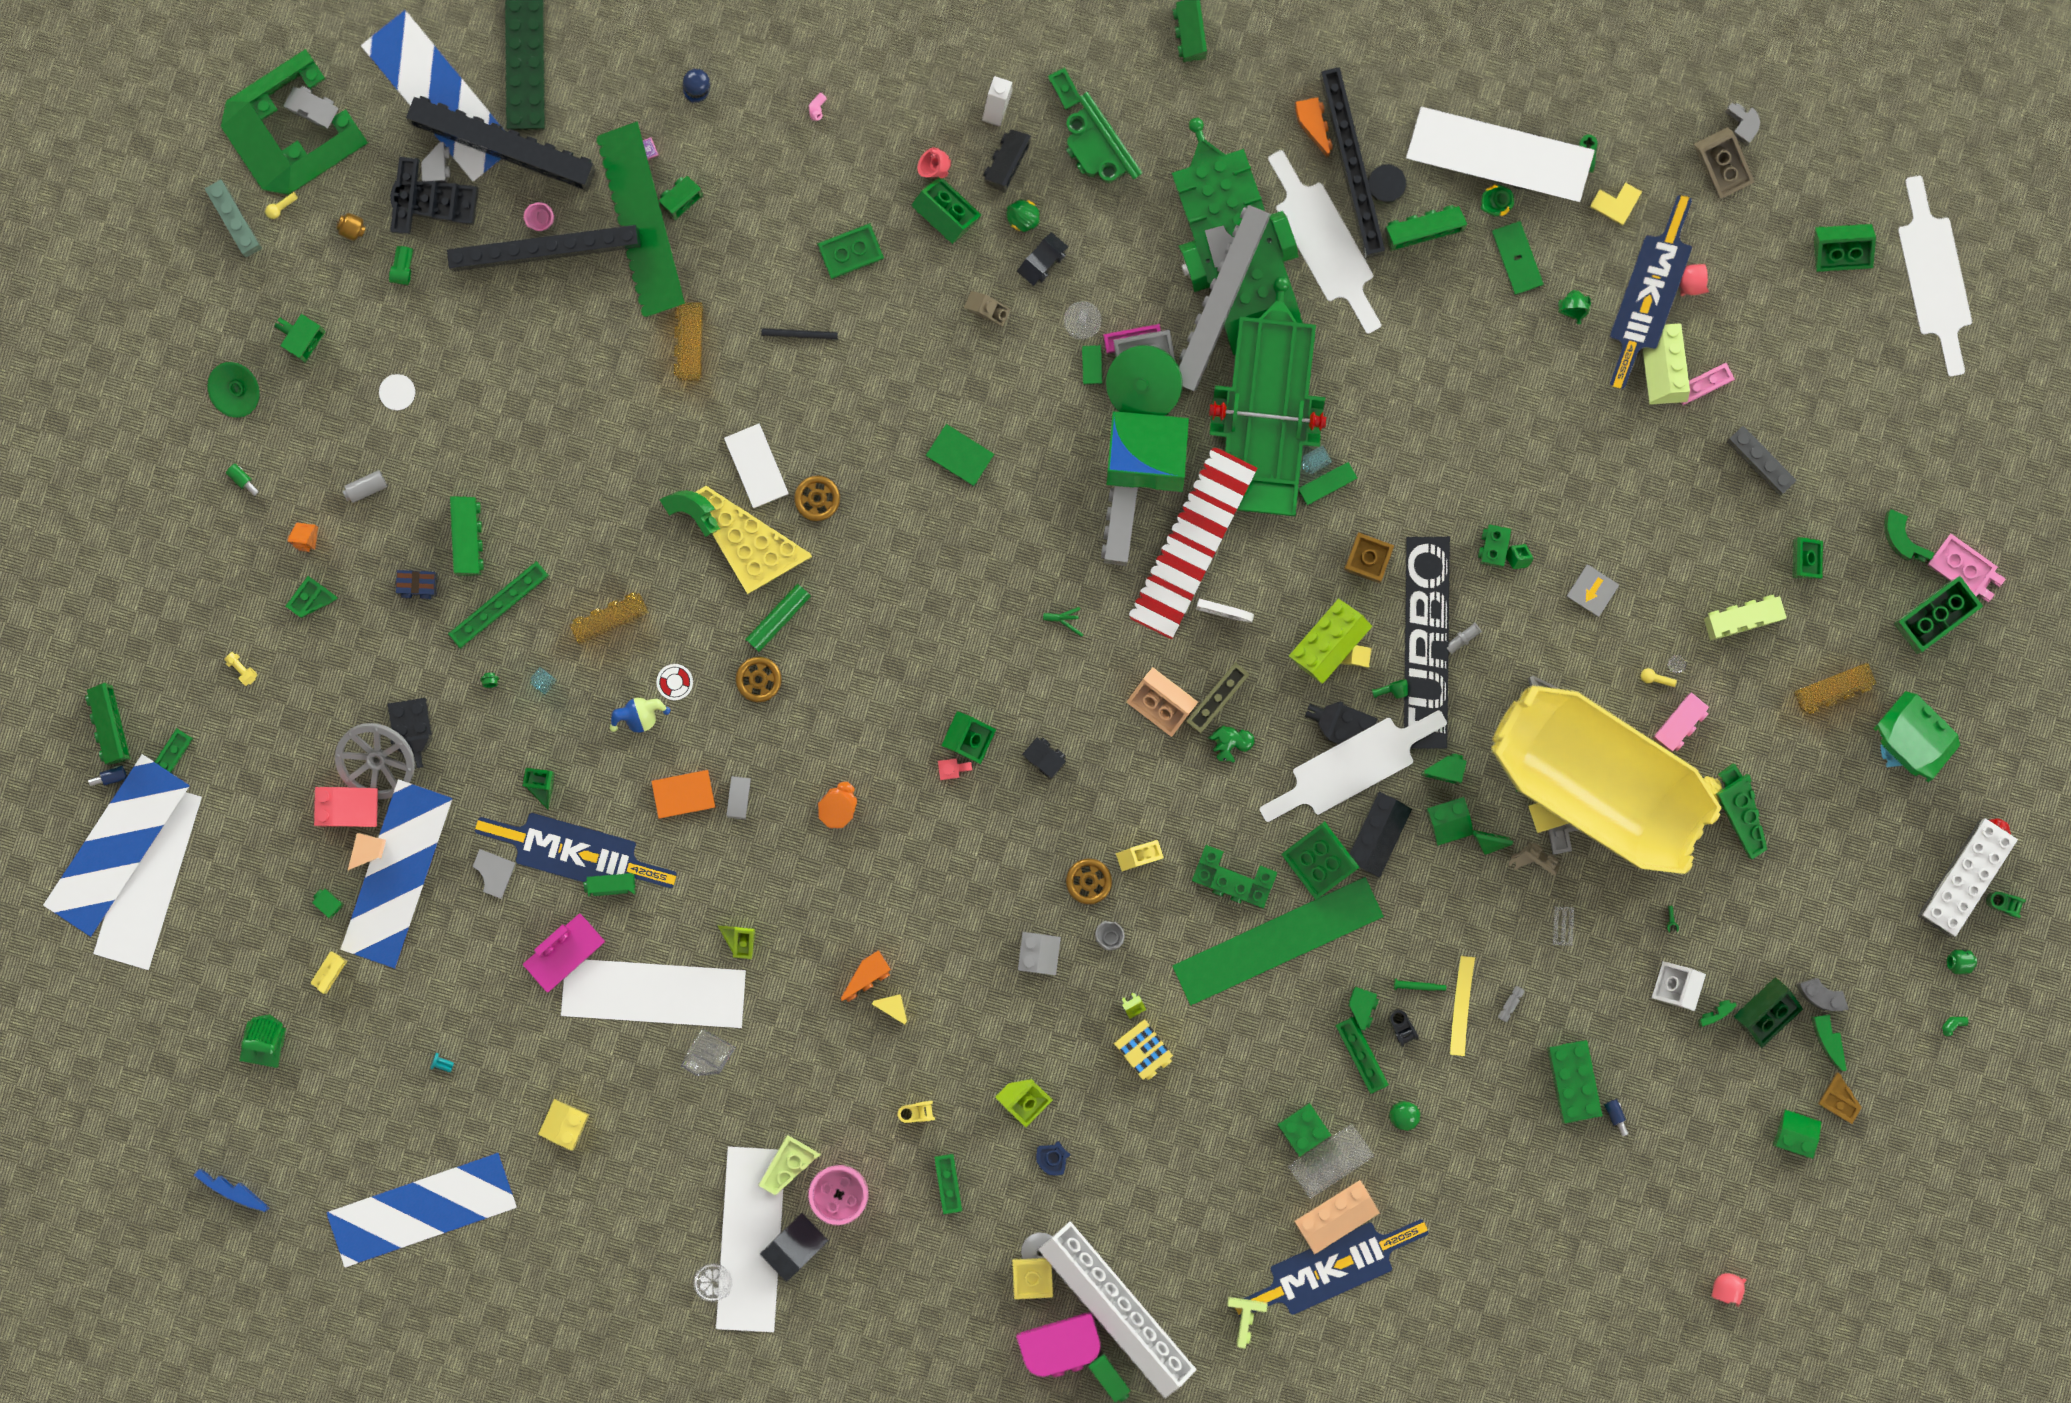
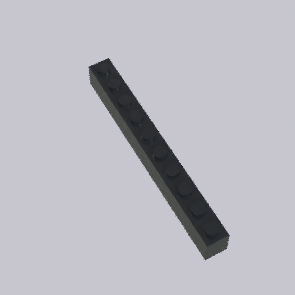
[1320,67,1385,259]
[447,225,641,272]

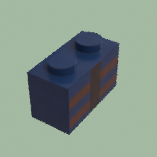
[396,570,437,599]

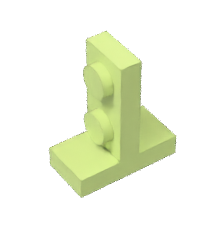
[1227,1297,1268,1348]

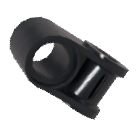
[1388,1009,1419,1047]

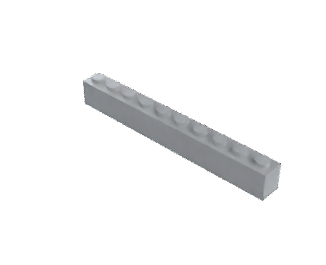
[1179,205,1271,391]

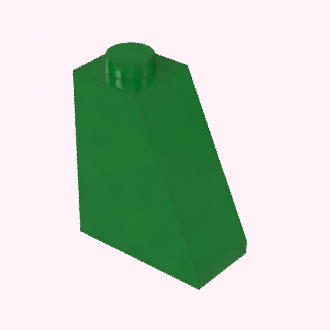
[1088,1352,1131,1403]

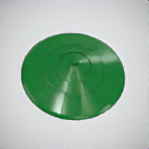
[207,362,260,418]

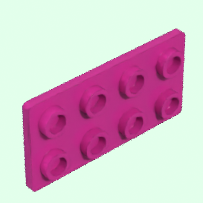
[523,914,605,992]

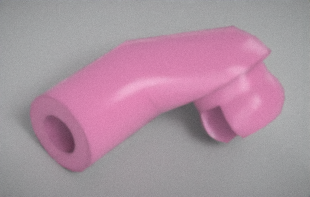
[809,93,827,121]

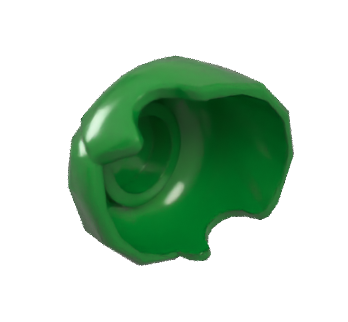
[1389,1101,1421,1131]

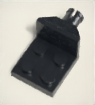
[388,698,433,769]
[1304,701,1378,745]

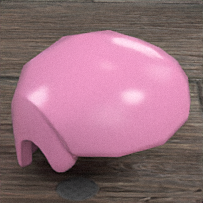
[523,202,554,231]

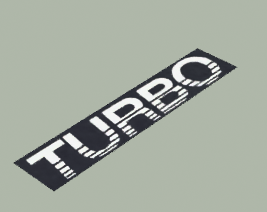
[1404,537,1450,749]

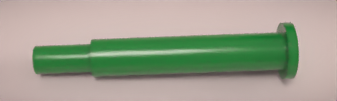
[1394,978,1446,991]

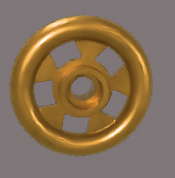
[794,476,840,521]
[736,657,782,702]
[1066,858,1112,905]

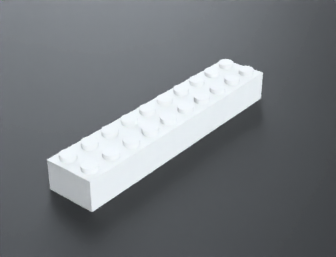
[1038,1222,1196,1398]

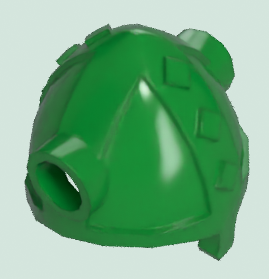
[1558,290,1591,325]

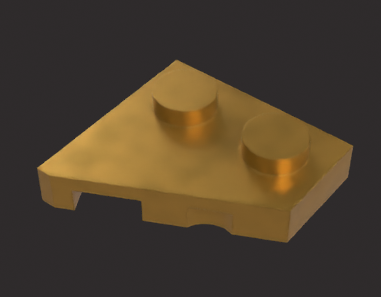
[1818,1072,1862,1124]

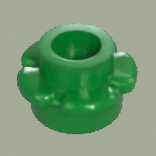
[480,673,499,688]

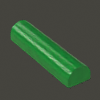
[745,583,812,652]

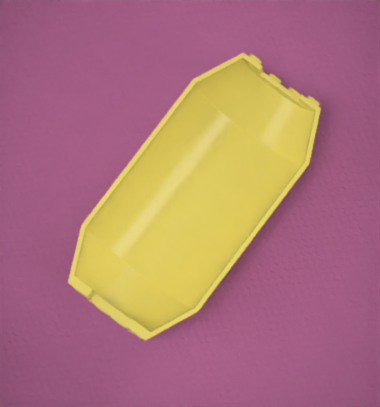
[1491,686,1721,874]

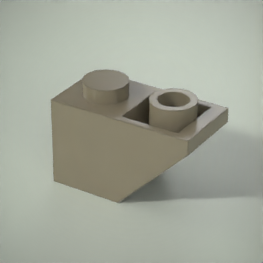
[964,291,1011,326]

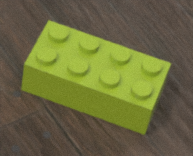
[1289,598,1372,684]

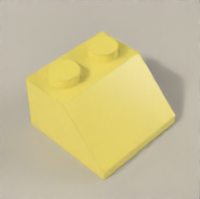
[538,1099,589,1151]

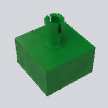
[274,314,326,363]

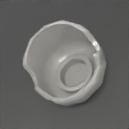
[1095,921,1125,950]

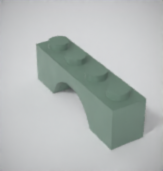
[205,179,262,258]

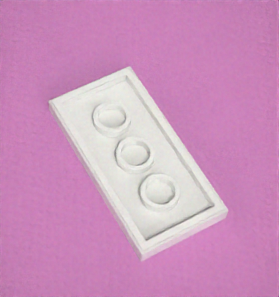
[724,424,789,509]

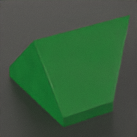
[522,768,555,810]

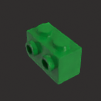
[1478,524,1511,568]

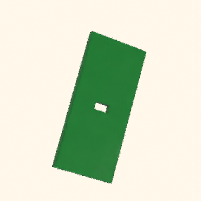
[1492,221,1544,295]

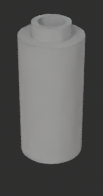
[343,470,388,503]

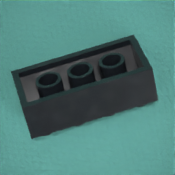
[1349,791,1412,878]

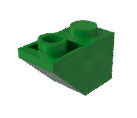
[1348,987,1379,1031]

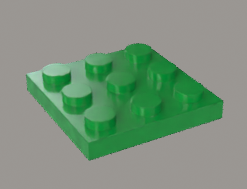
[1281,821,1360,900]

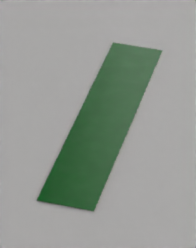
[1172,877,1384,1006]

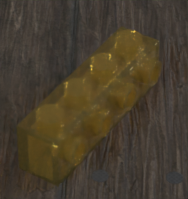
[570,592,649,644]

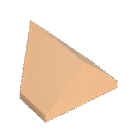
[348,833,386,870]

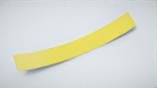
[1450,956,1475,1056]

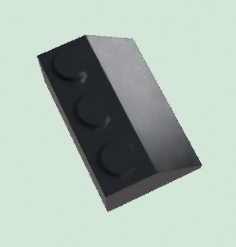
[983,129,1031,193]

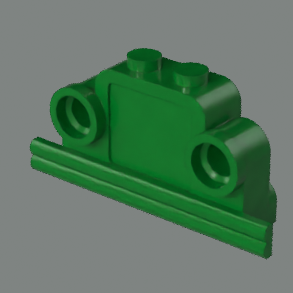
[1065,92,1143,183]

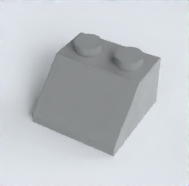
[1018,932,1061,975]

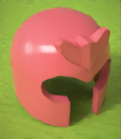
[1679,264,1709,296]
[1712,1273,1746,1307]

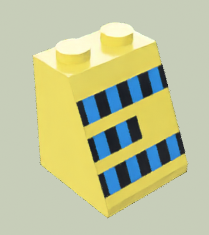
[1114,1019,1173,1080]

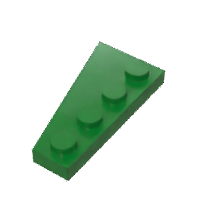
[1716,774,1768,859]

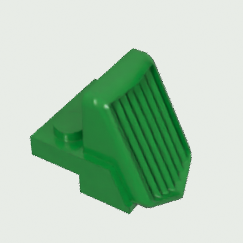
[239,1014,286,1068]

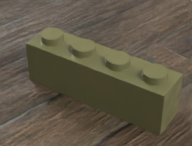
[1185,662,1250,734]

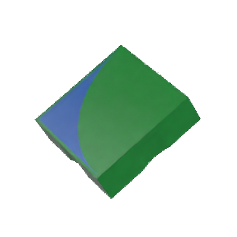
[1106,411,1189,492]

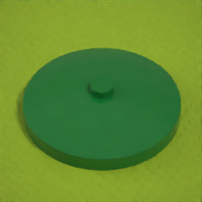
[1106,345,1183,416]

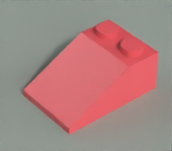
[314,787,378,827]

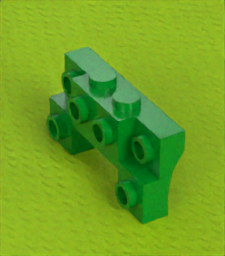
[1192,845,1278,908]

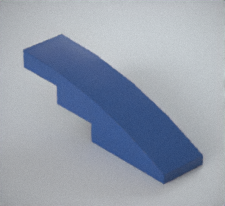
[194,1169,270,1212]

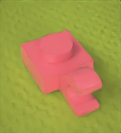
[938,758,972,780]

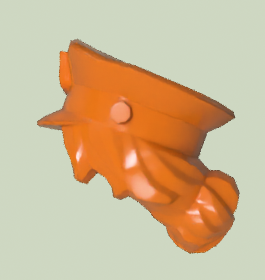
[818,782,857,829]

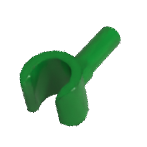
[1666,906,1679,933]

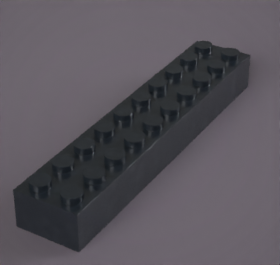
[406,96,596,191]

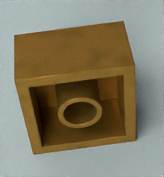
[1344,532,1394,584]

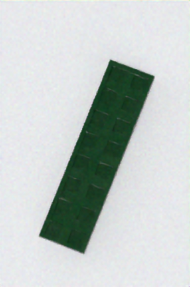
[505,0,545,130]

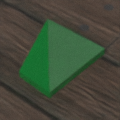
[1472,829,1513,855]

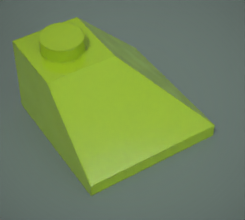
[995,1079,1053,1127]

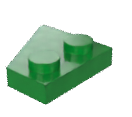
[285,576,338,618]

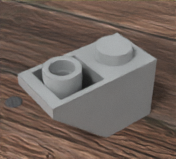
[421,142,450,183]

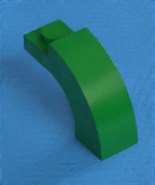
[660,490,720,537]
[1884,509,1934,563]

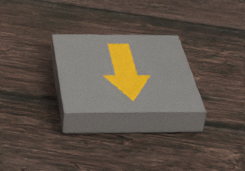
[1566,564,1619,617]

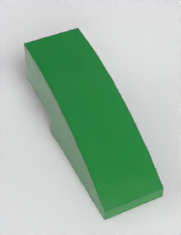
[1811,1015,1847,1071]

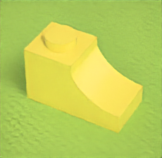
[1116,840,1164,871]

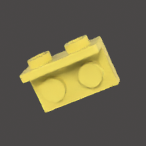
[311,951,347,994]

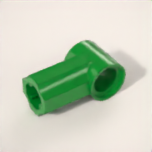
[389,246,413,285]

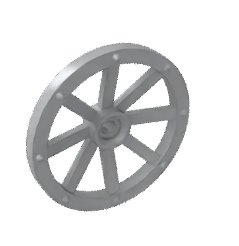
[335,723,415,799]

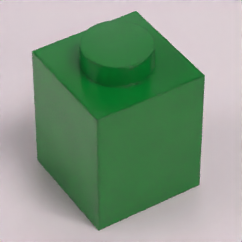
[312,888,344,919]

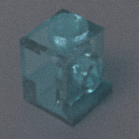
[530,667,557,695]

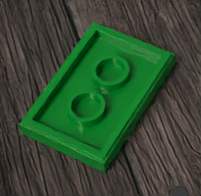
[817,223,884,280]
[926,424,995,487]

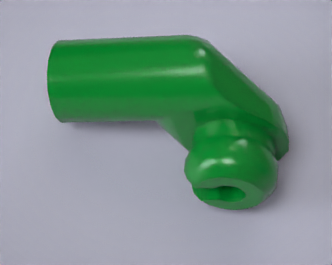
[1942,1017,1968,1037]

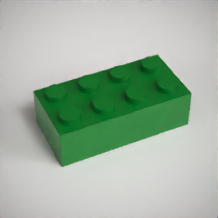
[1547,1040,1602,1124]

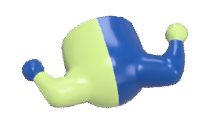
[610,698,671,732]

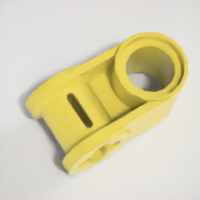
[897,1101,935,1123]

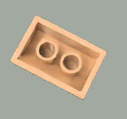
[1126,667,1198,737]

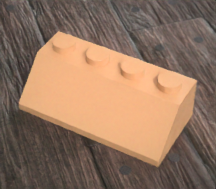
[1294,1180,1380,1254]

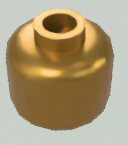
[336,213,366,241]

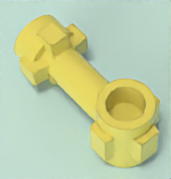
[224,652,258,686]

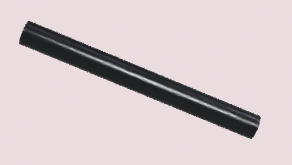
[761,328,838,340]

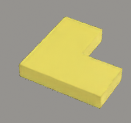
[1590,183,1642,226]

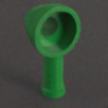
[1372,679,1408,699]

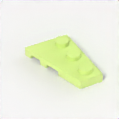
[758,1135,821,1195]

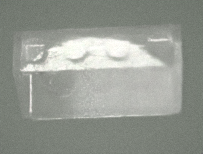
[1288,1123,1374,1199]

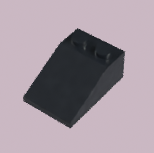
[760,1213,829,1282]

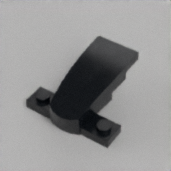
[390,157,479,235]

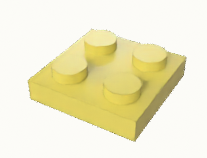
[1013,1258,1053,1299]

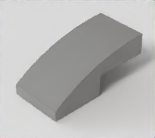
[727,776,751,820]

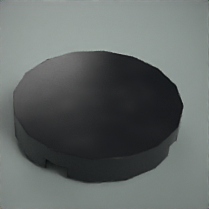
[1368,164,1406,203]

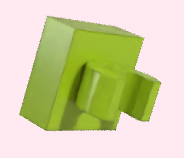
[1122,993,1146,1019]

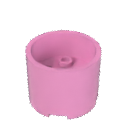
[809,1165,869,1225]

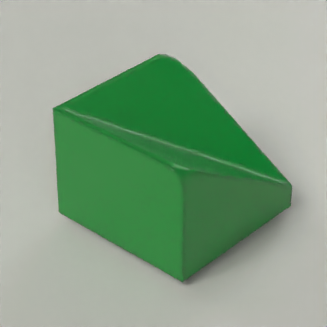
[1506,544,1534,569]

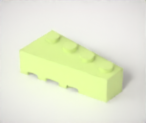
[1704,594,1786,641]

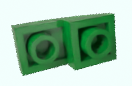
[1698,999,1737,1027]

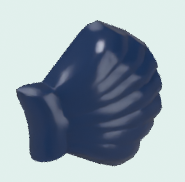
[1036,1141,1071,1175]

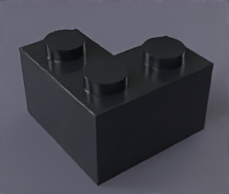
[1022,737,1066,780]

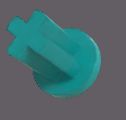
[430,1053,454,1072]

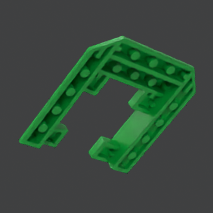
[221,49,368,195]

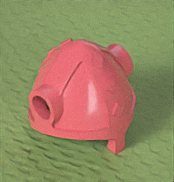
[917,147,951,178]

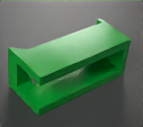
[584,873,636,897]

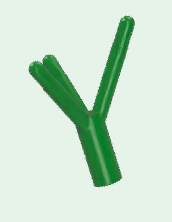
[1043,607,1083,637]

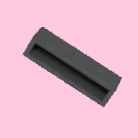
[1726,426,1797,496]

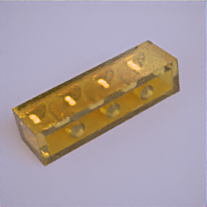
[674,302,703,381]
[1794,662,1877,714]

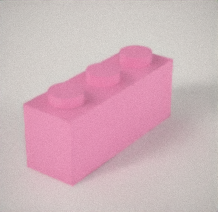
[1653,693,1709,752]

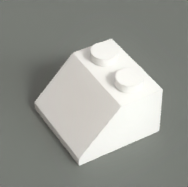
[1652,961,1706,1011]

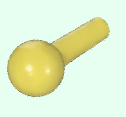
[265,192,298,219]
[1641,668,1677,687]

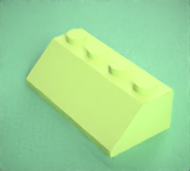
[1642,324,1690,404]

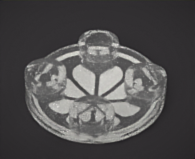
[693,1263,732,1302]

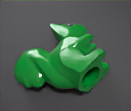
[1207,725,1255,763]

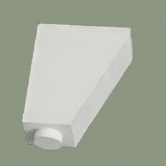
[982,76,1012,127]

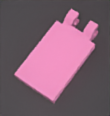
[1928,534,2006,602]

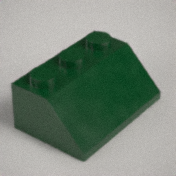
[1734,977,1803,1048]

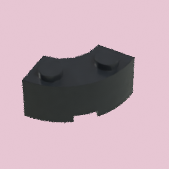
[1017,232,1069,286]

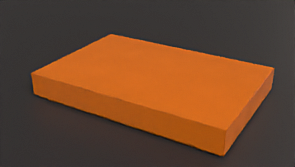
[651,770,716,819]

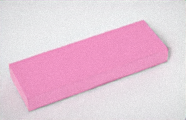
[1681,363,1735,405]

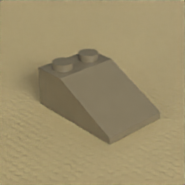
[1693,127,1755,199]

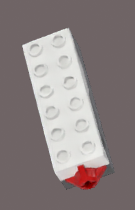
[1918,818,2018,937]

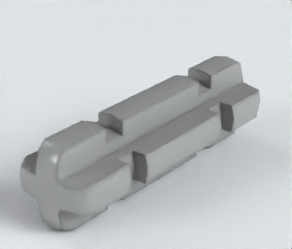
[1498,986,1525,1022]

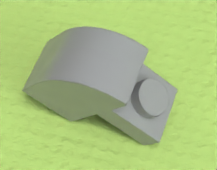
[1725,103,1760,146]

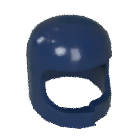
[683,69,710,103]

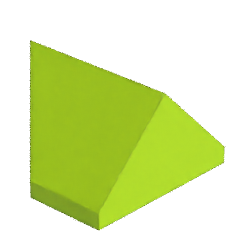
[717,925,755,959]

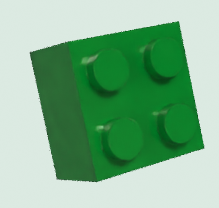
[1277,1103,1331,1157]

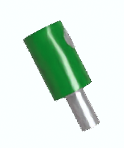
[225,463,259,496]

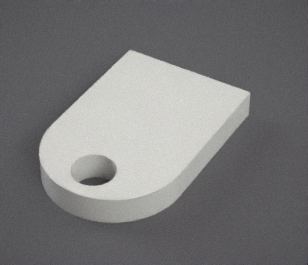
[1196,599,1254,623]

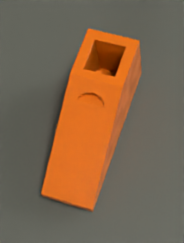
[1295,97,1333,157]
[288,523,318,552]
[841,950,891,1002]

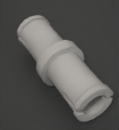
[1447,622,1482,655]

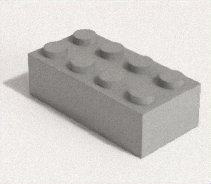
[1101,486,1138,566]

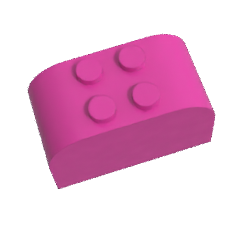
[1017,1311,1100,1378]

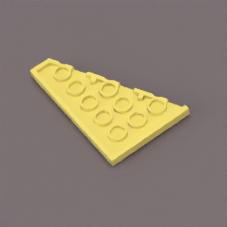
[696,486,812,594]

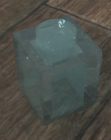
[1301,445,1332,475]

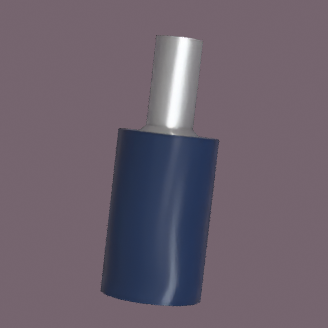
[88,766,127,786]
[1604,1099,1628,1136]

